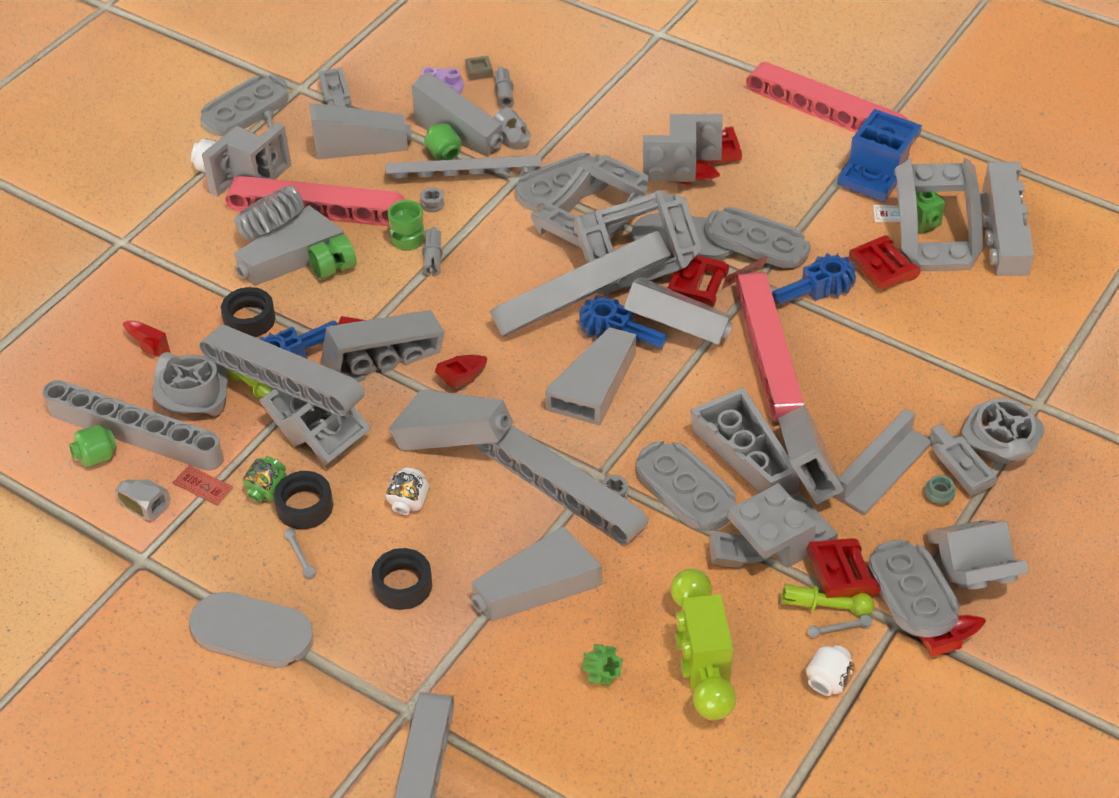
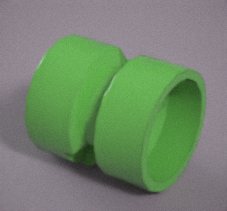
[388,200,425,251]
[307,234,357,280]

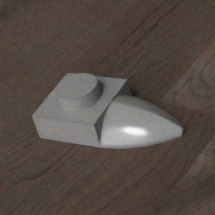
[709,531,769,568]

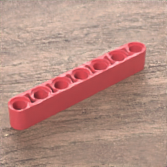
[746,62,908,133]
[225,176,406,227]
[736,272,804,423]

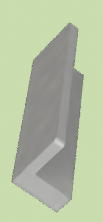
[834,408,931,515]

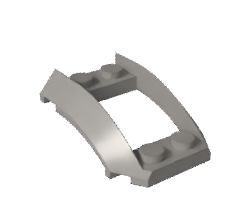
[531,155,649,258]
[894,157,983,271]
[574,190,702,295]

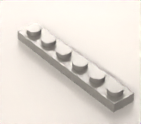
[385,155,541,178]

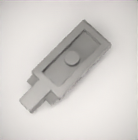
[318,68,351,107]
[929,424,997,496]

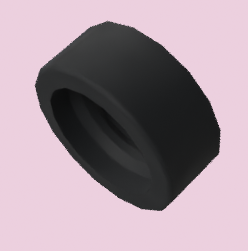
[220,287,276,337]
[273,471,334,529]
[371,548,433,610]

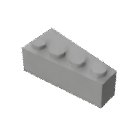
[980,162,1034,276]
[321,310,444,382]
[690,387,800,496]

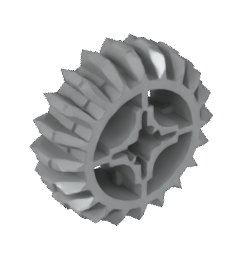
[234,186,304,240]

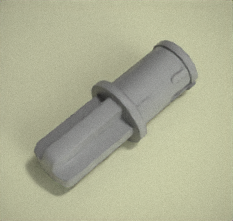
[494,66,514,108]
[422,227,443,276]

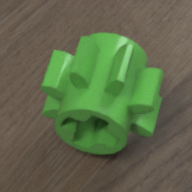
[581,644,623,686]

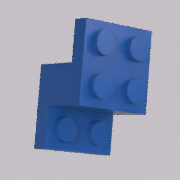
[837,109,922,202]

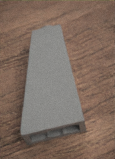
[412,72,503,157]
[310,103,412,159]
[234,205,344,286]
[624,277,733,345]
[545,327,636,426]
[389,389,513,451]
[778,405,844,505]
[471,526,602,621]

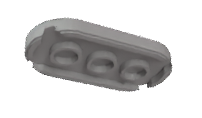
[200,75,289,136]
[515,153,609,212]
[705,207,810,268]
[632,213,735,261]
[636,441,736,531]
[869,540,959,637]
[189,592,313,668]

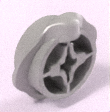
[152,352,228,416]
[962,398,1044,464]

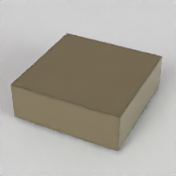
[465,56,494,81]

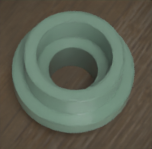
[925,475,956,504]

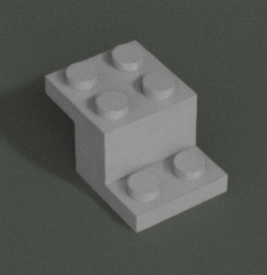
[643,114,723,182]
[202,123,291,197]
[259,388,371,465]
[727,483,838,568]
[926,520,1028,589]

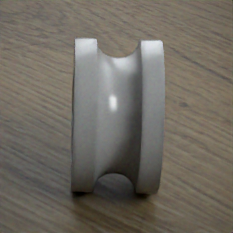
[420,187,444,213]
[602,475,628,500]

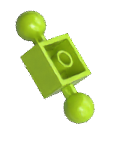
[671,568,736,720]

